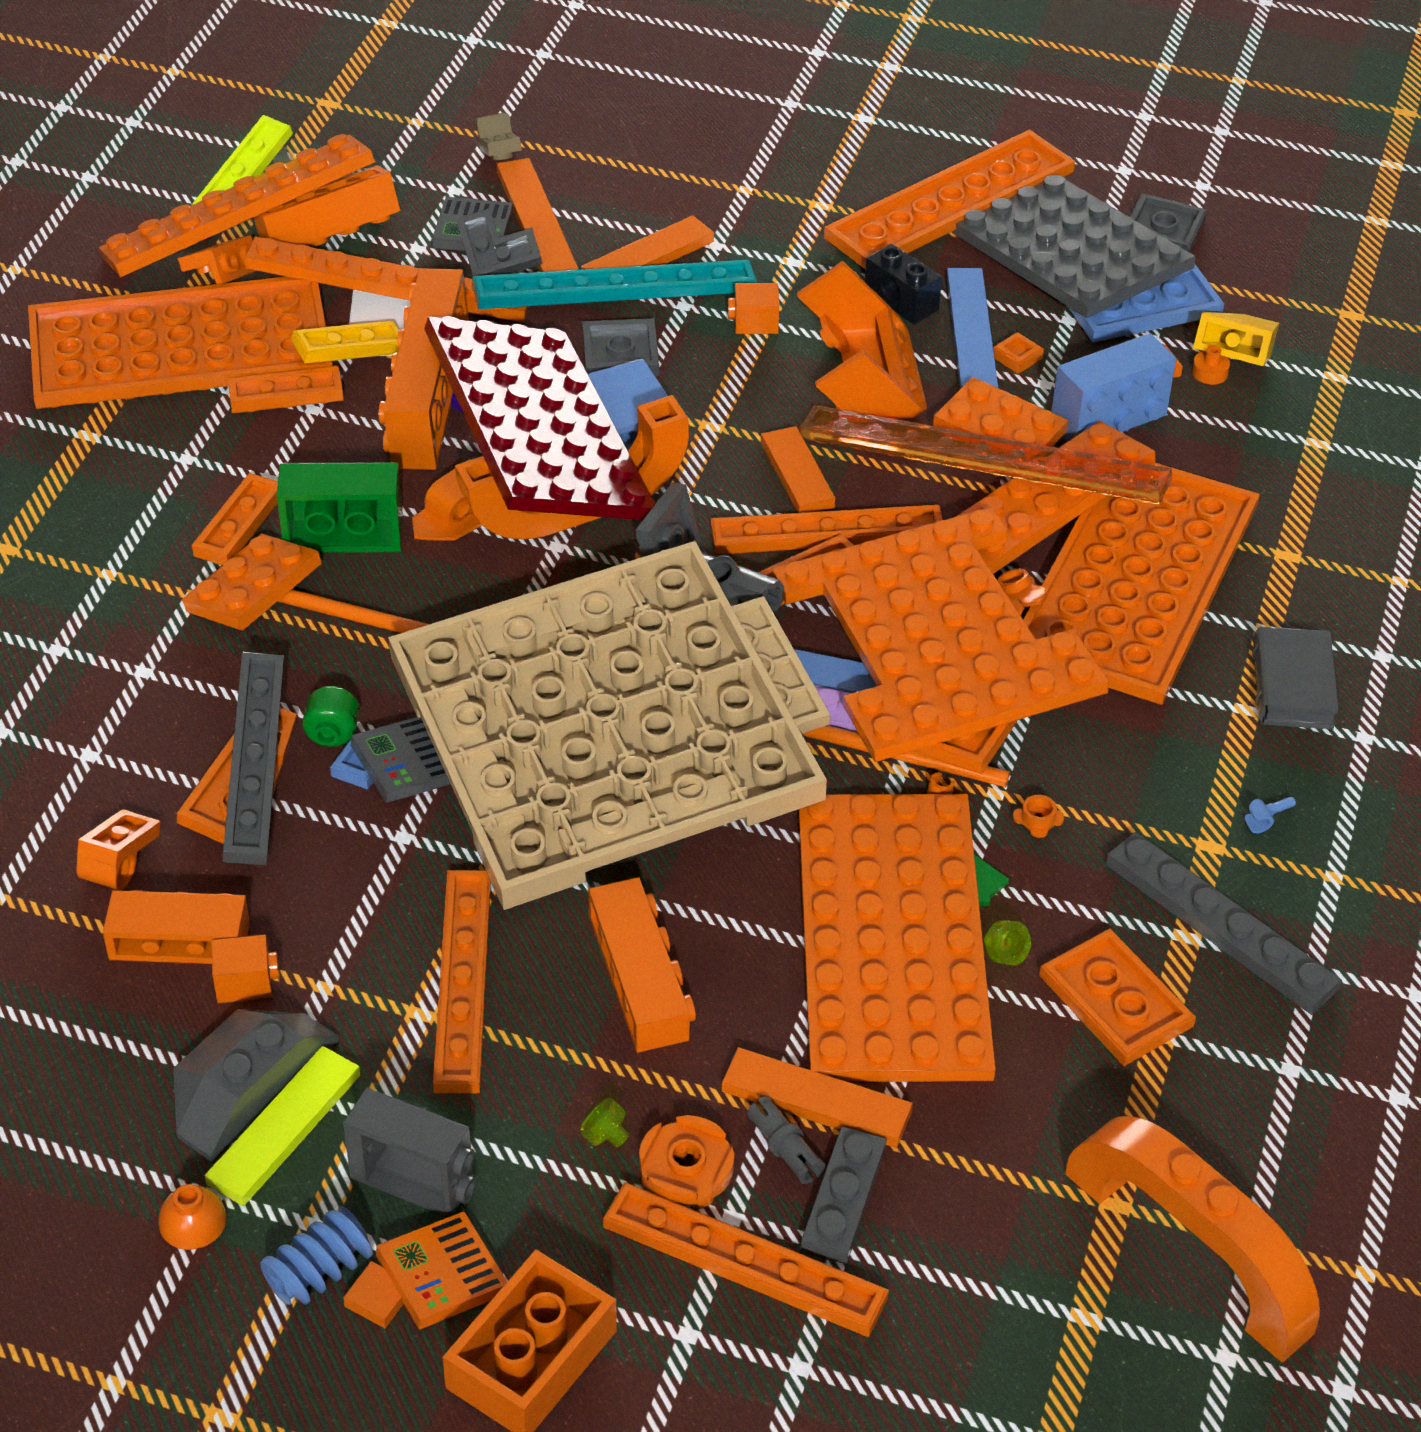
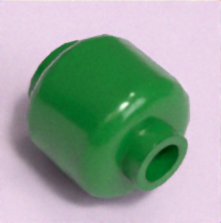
[302,686,360,747]

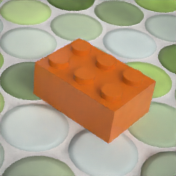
[442,1249,617,1432]

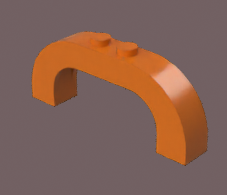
[455,395,689,539]
[1065,1116,1320,1363]

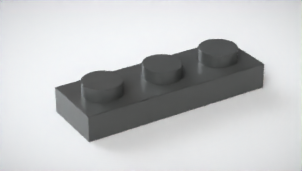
[801,1127,887,1265]

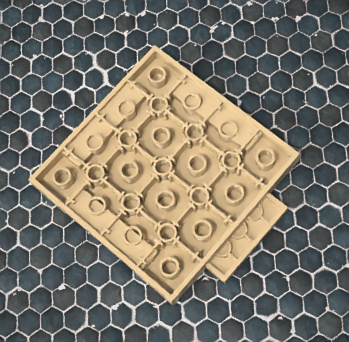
[388,541,830,910]

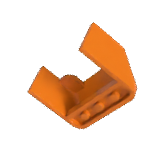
[797,261,927,421]

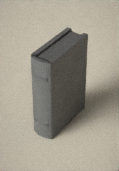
[1252,626,1339,729]

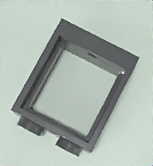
[343,1087,477,1217]

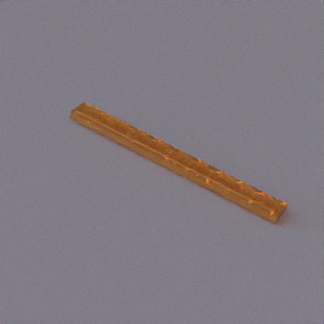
[800,405,1172,504]

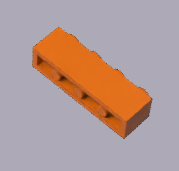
[253,165,400,246]
[588,877,696,1053]

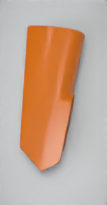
[412,459,483,541]

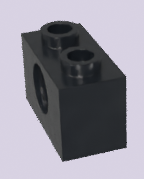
[865,243,942,325]

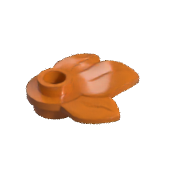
[997,569,1046,615]

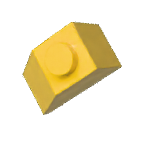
[1193,312,1279,366]

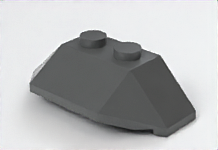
[173,1009,339,1162]

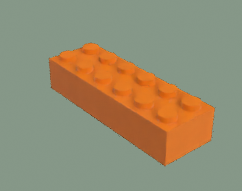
[379,268,469,470]

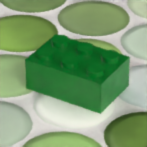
[276,463,403,553]

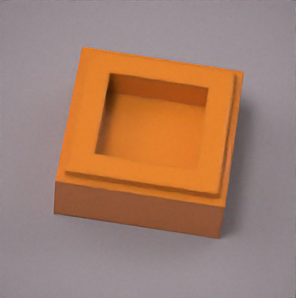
[993,332,1044,374]
[343,1261,404,1329]

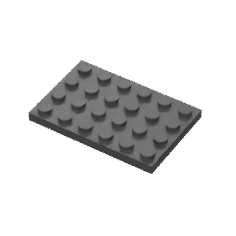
[952,175,1195,318]

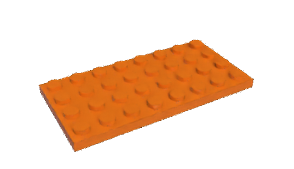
[28,276,332,409]
[1023,463,1260,705]
[798,794,996,1082]

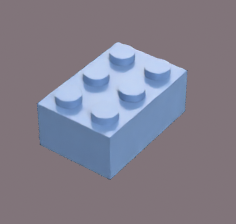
[1051,333,1176,442]

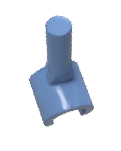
[1244,797,1296,833]

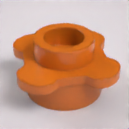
[1013,795,1064,838]

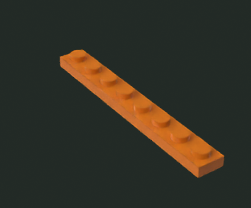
[245,236,529,323]

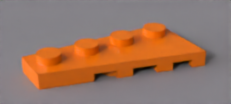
[177,707,297,844]

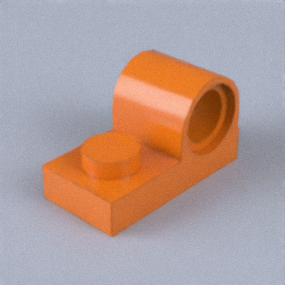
[77,809,161,891]

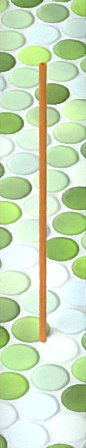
[277,589,1010,788]

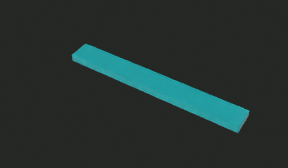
[472,260,757,309]

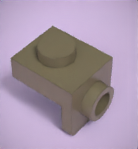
[476,113,522,160]

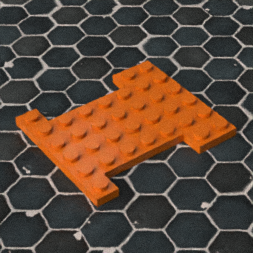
[772,507,1109,762]

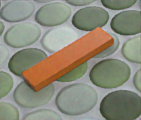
[581,215,714,270]
[722,1047,913,1148]

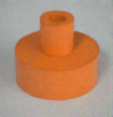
[1192,346,1230,385]

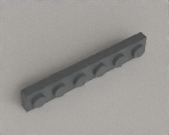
[222,652,284,865]
[1106,832,1342,1015]

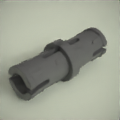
[747,1096,825,1184]

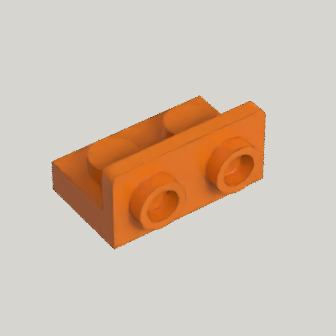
[178,235,256,285]

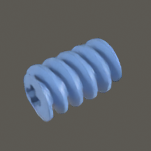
[260,1206,373,1305]

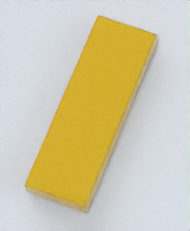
[291,320,399,364]

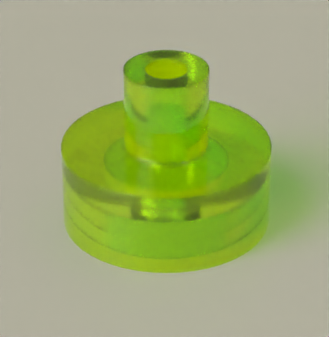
[984,920,1031,966]
[579,1097,629,1147]

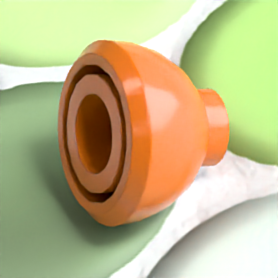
[158,1184,227,1250]

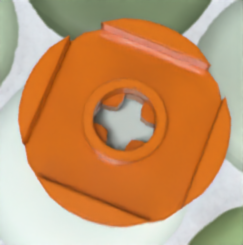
[639,1115,734,1209]

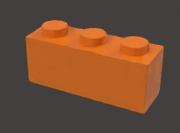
[103,890,250,964]

